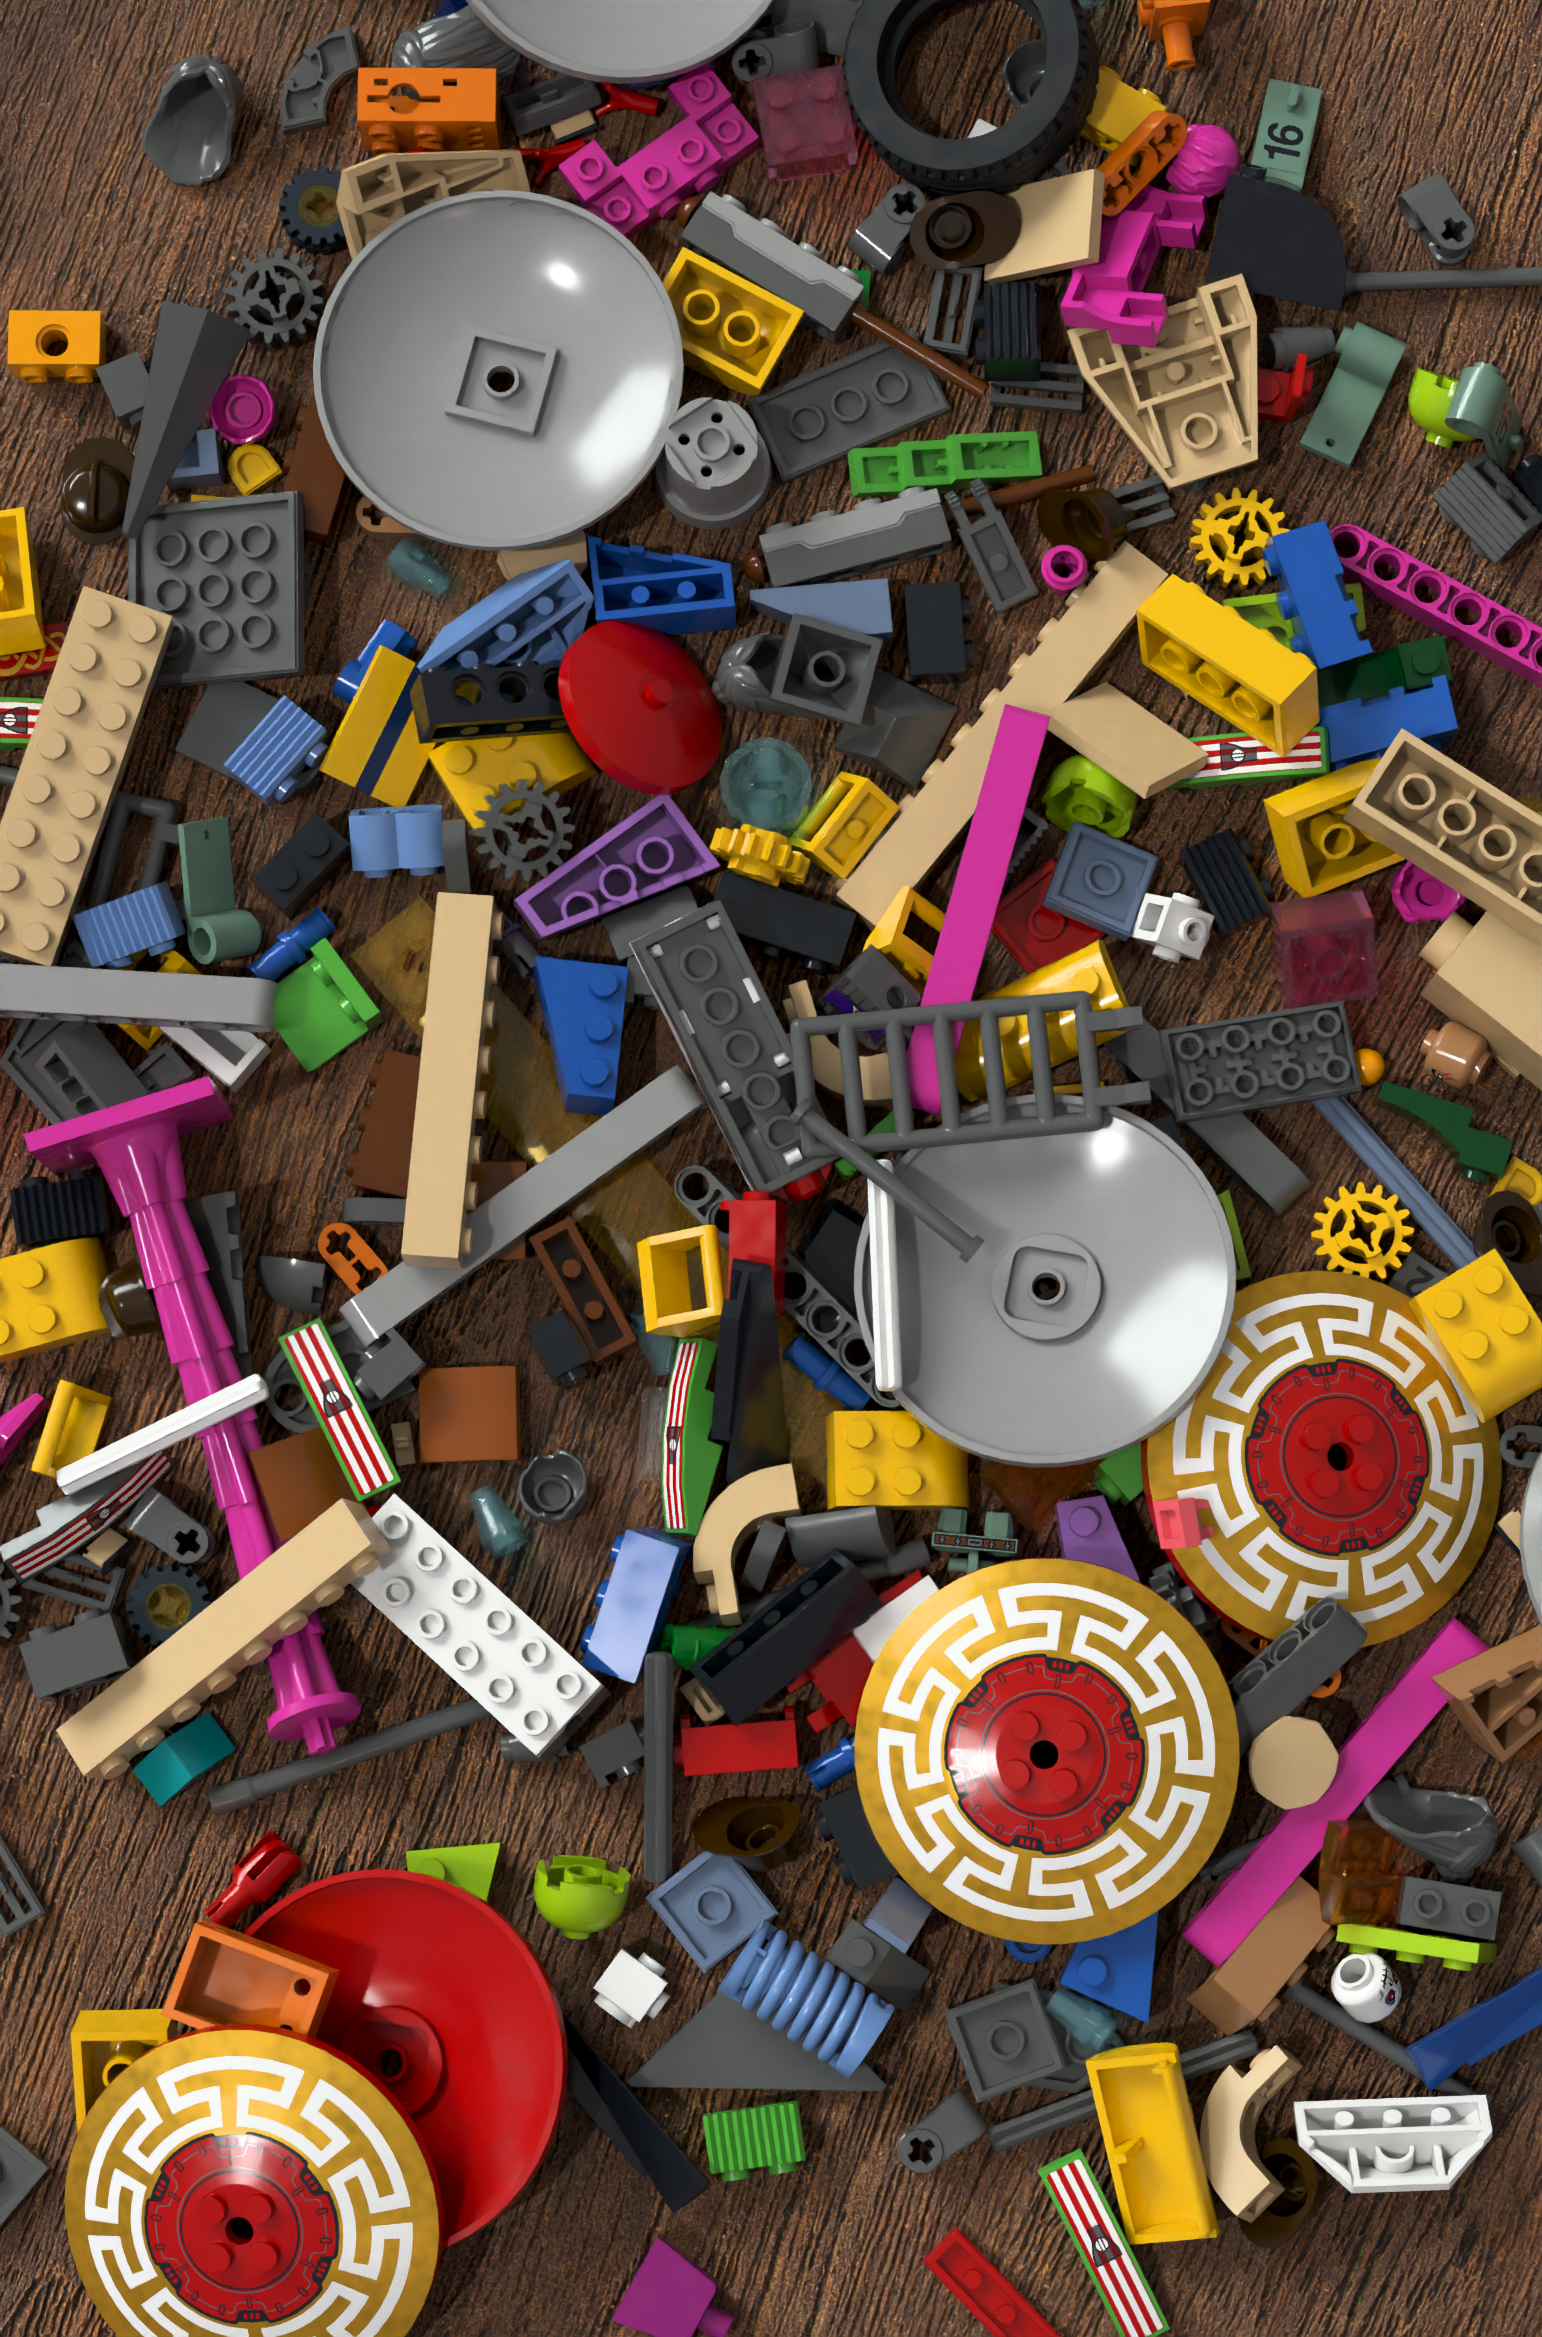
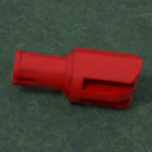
[204,1830,303,1928]

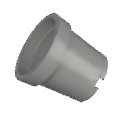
[654,397,772,530]

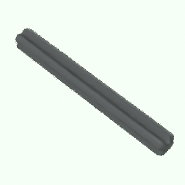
[644,1651,673,1883]

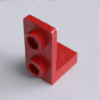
[1257,353,1314,423]

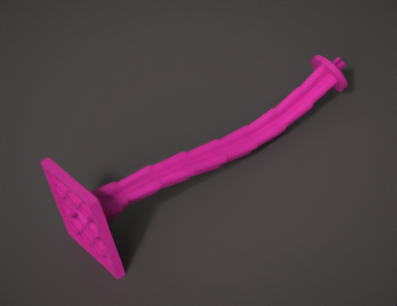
[24,1076,361,1756]

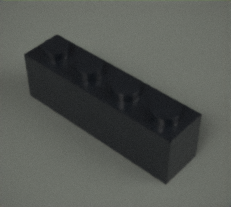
[689,1548,883,1726]

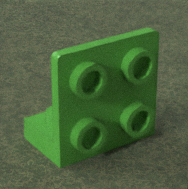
[274,938,384,1073]

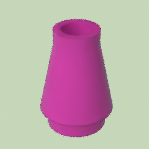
[1041,545,1087,595]

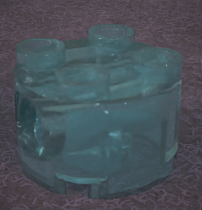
[720,737,812,836]

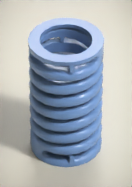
[718,1919,895,2079]

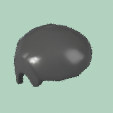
[1001,39,1047,110]
[517,1449,590,1524]

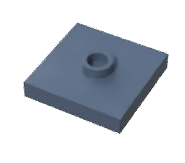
[1041,821,1159,942]
[645,1851,779,1973]

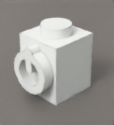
[593,1948,670,2028]

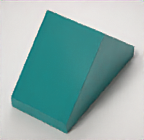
[132,1712,237,1807]

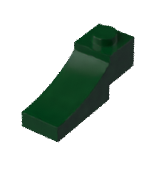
[1317,635,1453,709]
[1373,1081,1513,1186]

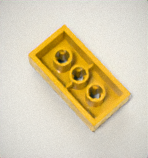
[1136,574,1319,758]

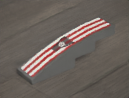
[0,1448,175,1583]

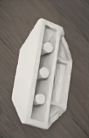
[1293,2095,1492,2193]

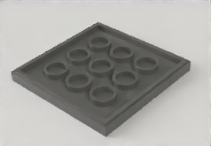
[128,490,305,690]

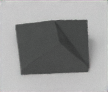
[769,613,883,728]
[834,667,958,790]

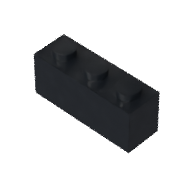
[714,870,857,976]

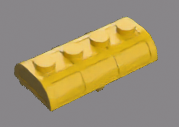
[955,940,1130,1103]
[1086,2042,1221,2245]

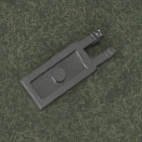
[944,478,1039,614]

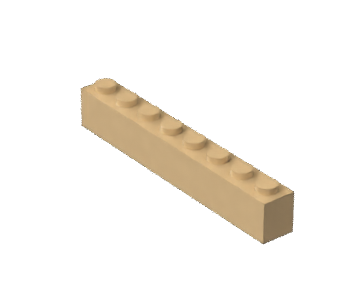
[401,892,504,1270]
[56,1498,391,1780]

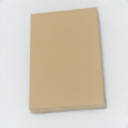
[984,169,1105,284]
[1045,682,1209,799]

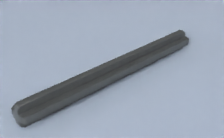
[987,2029,1259,2152]

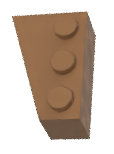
[1431,1625,1542,1763]
[1185,1875,1341,2036]

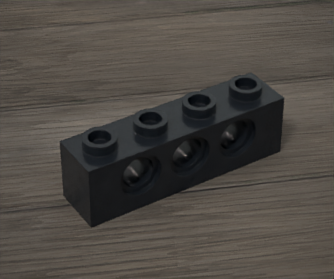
[410,660,571,744]

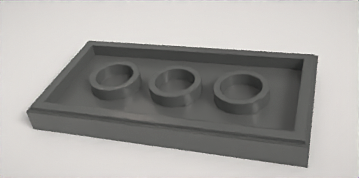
[746,328,950,485]

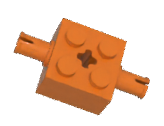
[1137,0,1210,71]

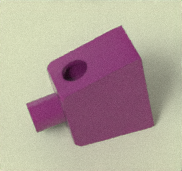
[612,2234,735,2337]

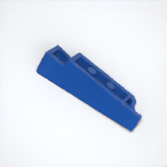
[1404,1965,1542,2091]

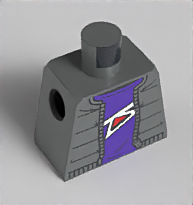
[814,944,921,1051]

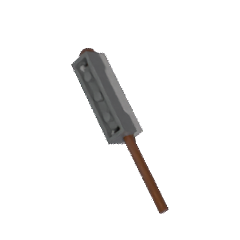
[676,191,990,400]
[742,464,1096,588]

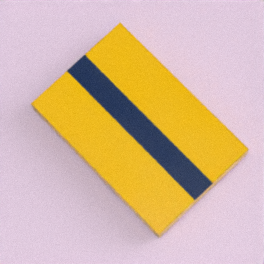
[319,645,436,807]

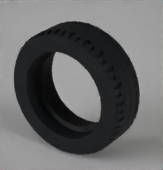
[842,0,1100,196]

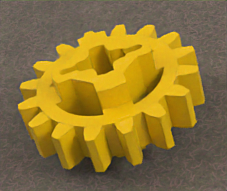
[1189,488,1290,590]
[709,824,810,887]
[1311,1182,1414,1282]

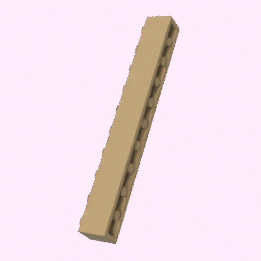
[834,541,1168,932]

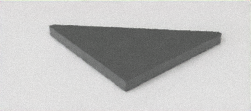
[627,1982,887,2091]

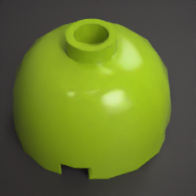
[1408,367,1479,449]
[1042,754,1137,839]
[534,1855,631,1939]

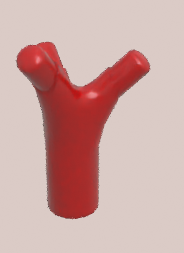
[595,82,659,117]
[514,138,586,186]

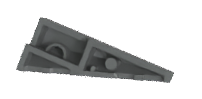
[121,301,250,540]
[183,1191,256,1424]

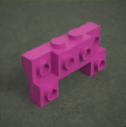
[558,64,759,239]
[1060,182,1209,347]

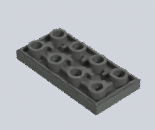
[1159,1000,1362,1124]

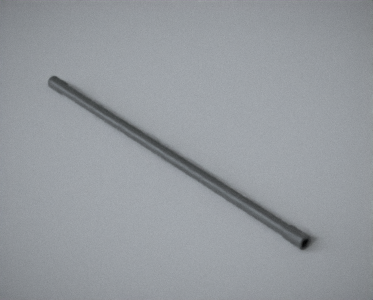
[207,1537,931,1816]

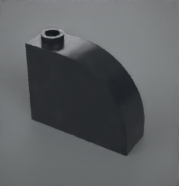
[1205,163,1346,311]

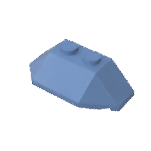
[417,559,595,706]

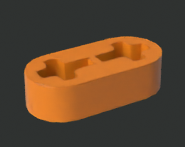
[318,1222,389,1295]

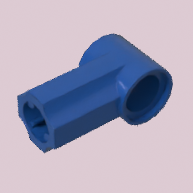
[332,619,418,704]

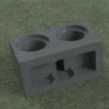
[1393,1876,1502,1940]

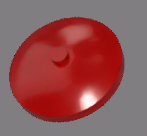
[558,620,722,795]

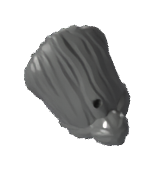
[391,5,521,102]
[142,53,243,187]
[711,631,824,720]
[1364,1780,1498,1885]

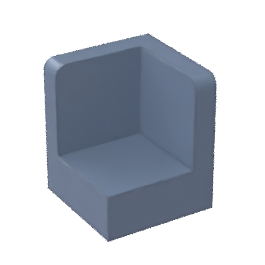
[167,429,224,491]

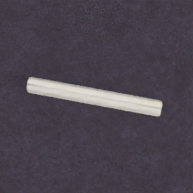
[867,1159,903,1392]
[56,1374,269,1495]

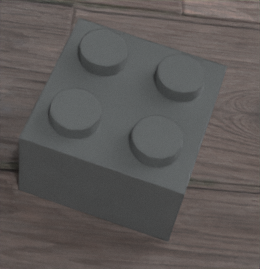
[19,1608,138,1702]

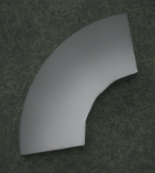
[280,26,361,136]

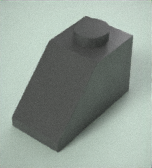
[825,1918,931,2011]

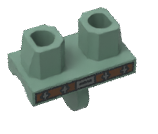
[930,1508,1018,1575]

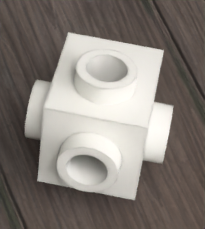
[1130,892,1215,963]

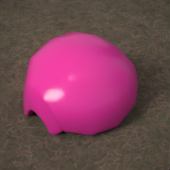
[208,374,278,445]

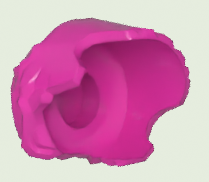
[1165,124,1242,201]
[1391,861,1467,923]

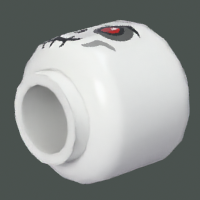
[1331,1952,1401,2023]

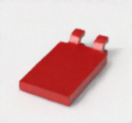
[785,1570,923,1734]

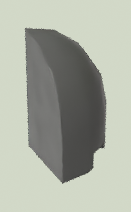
[256,1256,330,1315]

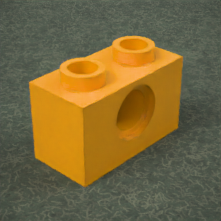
[7,310,107,384]

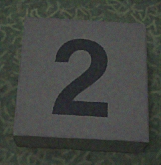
[1387,1251,1448,1299]

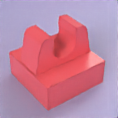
[1153,1497,1213,1549]

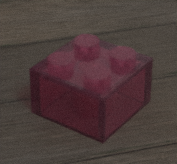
[752,64,858,184]
[1270,889,1378,1009]

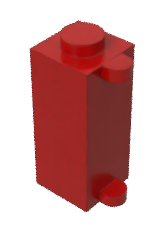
[720,1191,786,1316]
[673,1706,799,1777]

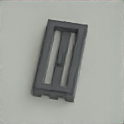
[501,73,602,136]
[923,266,983,360]
[990,362,1084,415]
[1110,475,1175,537]
[21,1553,127,1614]
[0,1831,48,1938]

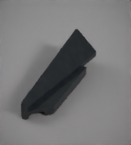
[711,1258,789,1483]
[560,2007,710,2213]

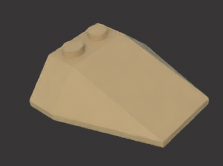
[336,149,531,260]
[1067,274,1258,490]

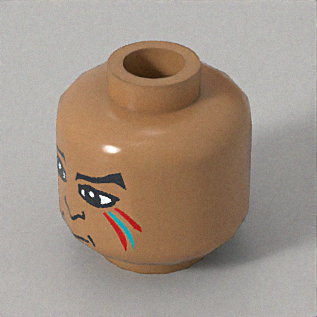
[1419,1021,1493,1090]

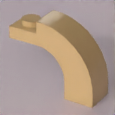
[782,980,907,1107]
[693,1463,801,1627]
[1200,2045,1303,2223]

